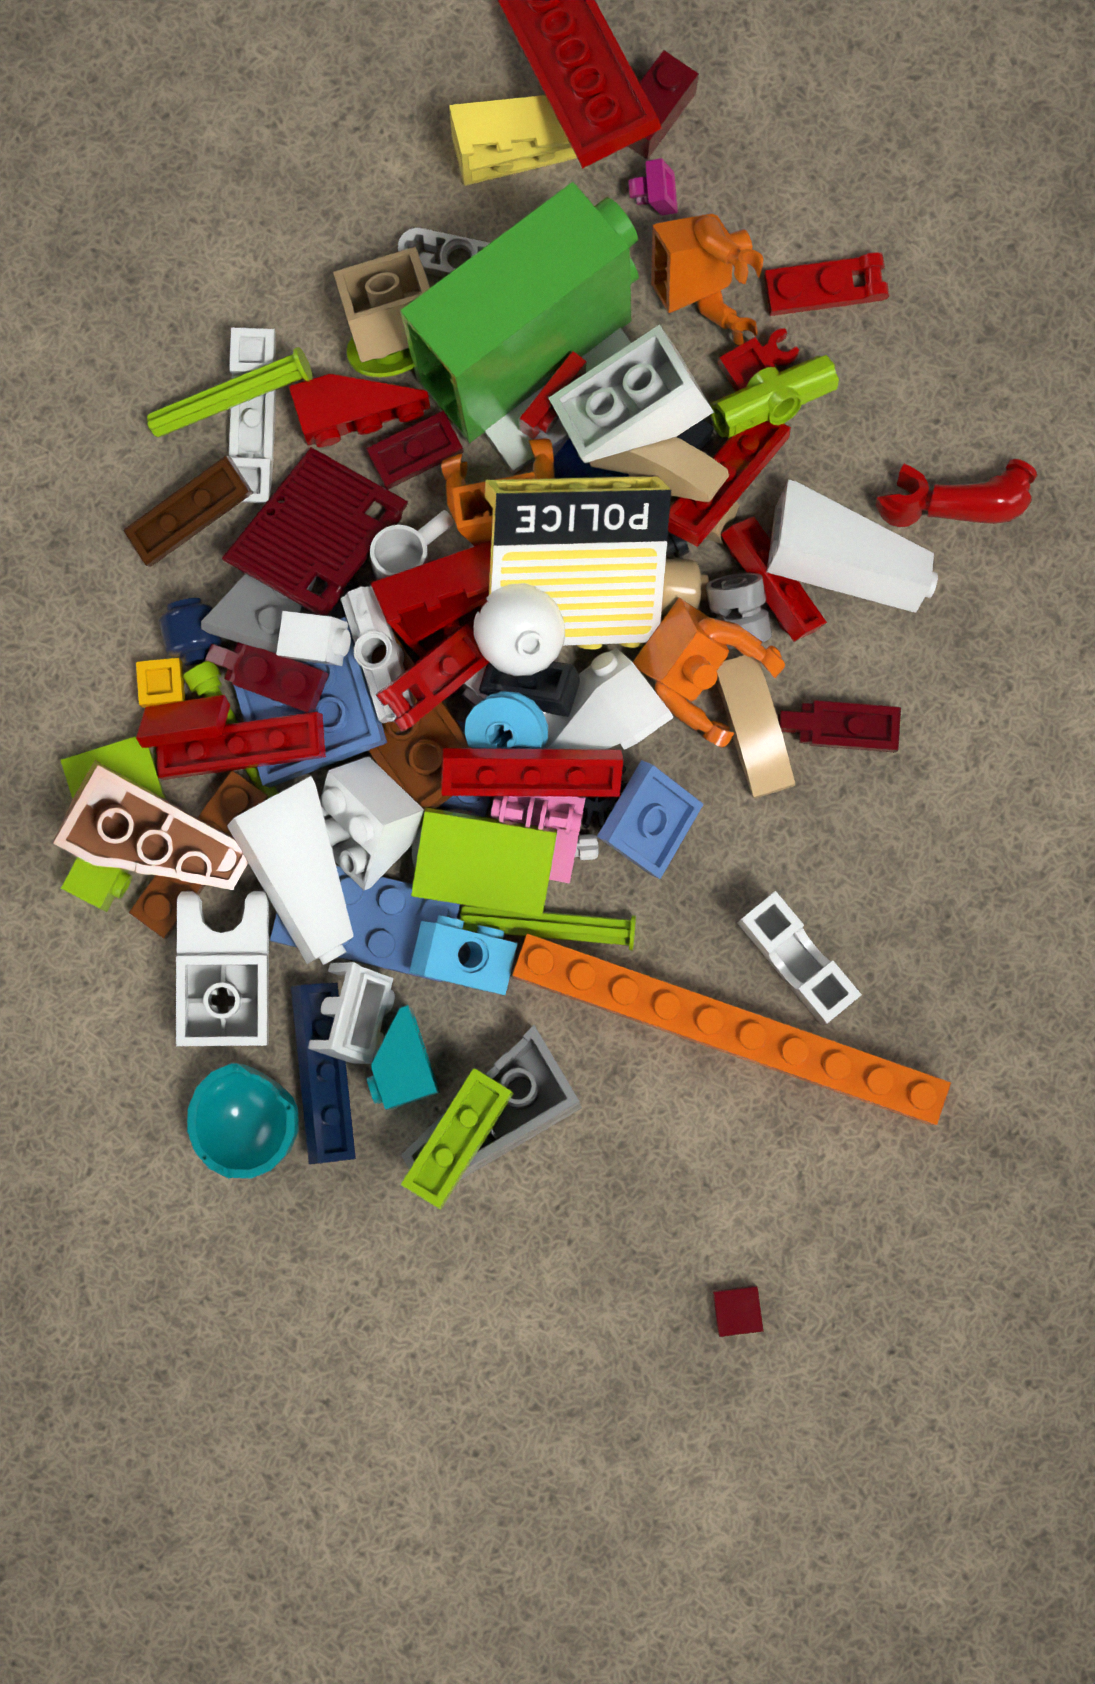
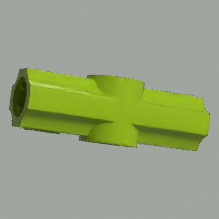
[710,355,839,438]

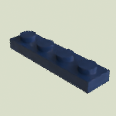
[291,982,356,1165]

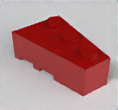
[370,540,492,658]

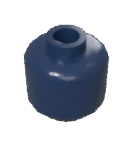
[159,598,222,665]

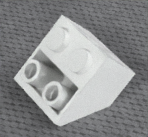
[320,756,424,890]

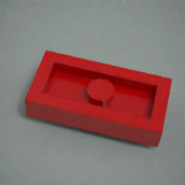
[519,351,587,440]

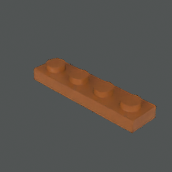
[129,770,269,939]

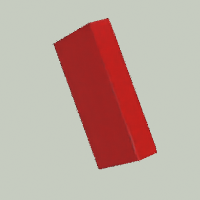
[136,695,231,748]

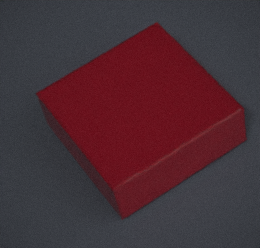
[712,1286,764,1337]

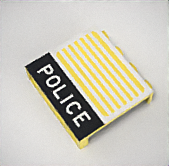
[485,476,671,650]

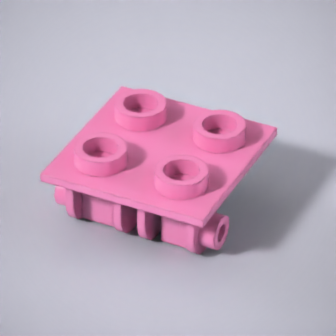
[491,796,585,884]

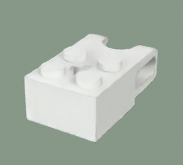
[176,891,269,1046]

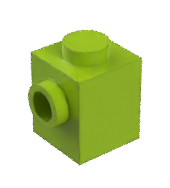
[61,857,132,912]

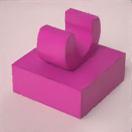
[629,158,678,216]

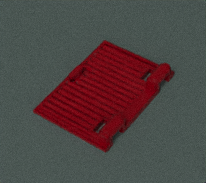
[222,447,408,616]

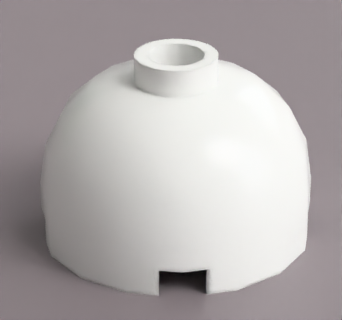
[474,583,565,676]

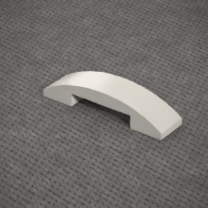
[229,328,276,503]

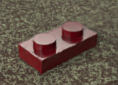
[366,410,464,490]

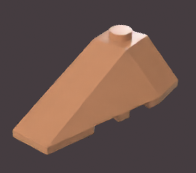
[53,760,248,890]

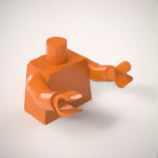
[651,213,764,345]
[441,438,555,546]
[633,597,785,747]

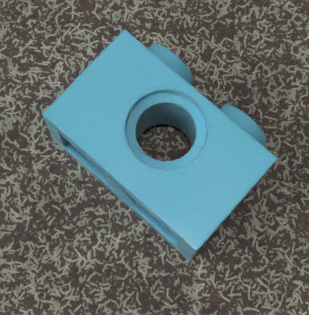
[409,915,518,995]

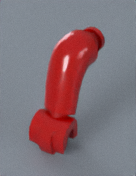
[875,459,1037,527]

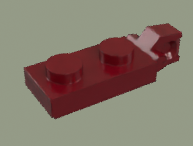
[205,642,329,713]
[778,700,901,753]

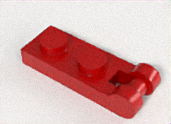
[764,252,889,316]
[375,623,489,731]

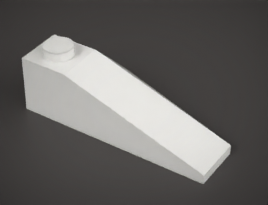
[544,648,674,750]

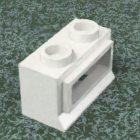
[308,962,395,1064]

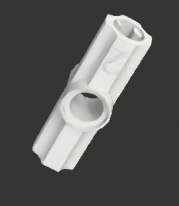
[341,586,415,723]

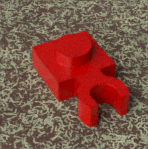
[718,328,800,391]

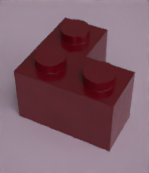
[628,50,699,160]

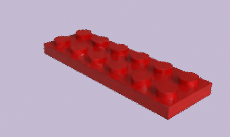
[497,0,662,169]

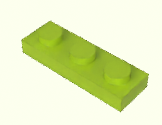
[400,1068,513,1210]

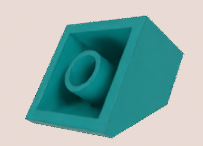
[366,1005,440,1110]

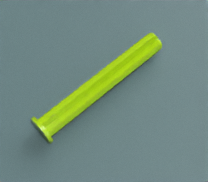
[147,347,313,437]
[460,905,636,951]

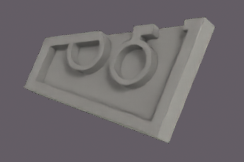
[201,574,317,653]

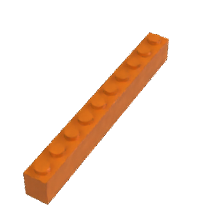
[512,933,951,1125]

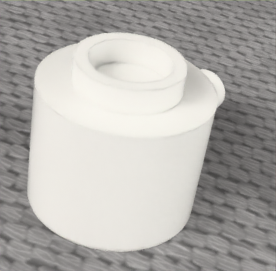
[370,510,455,581]

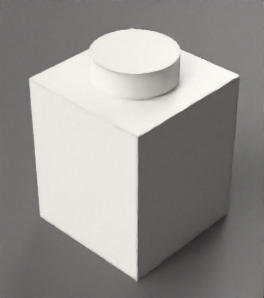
[276,611,351,666]

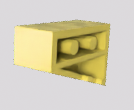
[449,95,577,186]

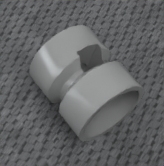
[706,573,772,649]

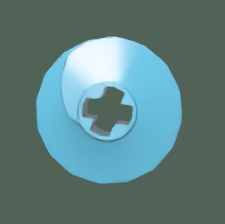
[464,691,548,749]

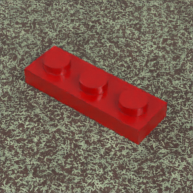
[721,517,827,642]

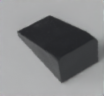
[479,661,580,717]

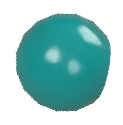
[187,1063,299,1179]

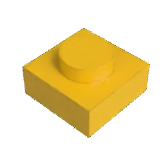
[136,658,185,708]

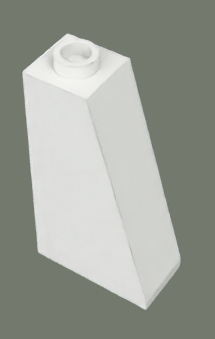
[767,479,938,613]
[227,776,354,965]

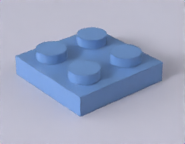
[597,760,704,879]

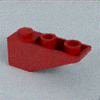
[289,374,431,447]

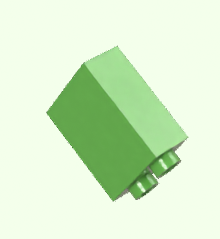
[400,182,639,444]

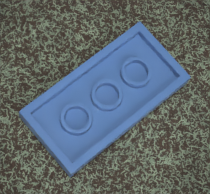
[270,866,461,982]

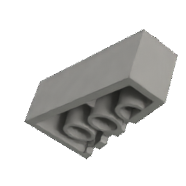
[401,1025,582,1181]

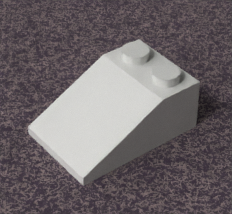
[549,324,714,463]

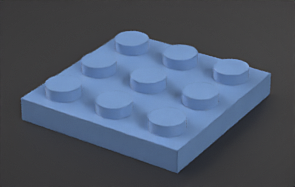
[234,617,387,788]

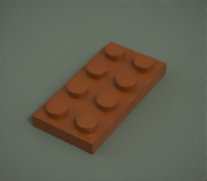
[368,630,471,818]

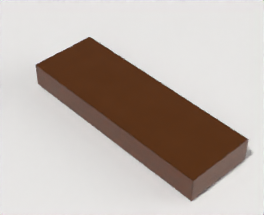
[124,455,253,567]

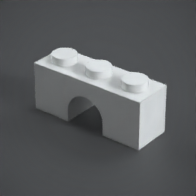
[737,891,861,1025]

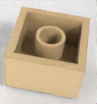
[333,247,430,363]

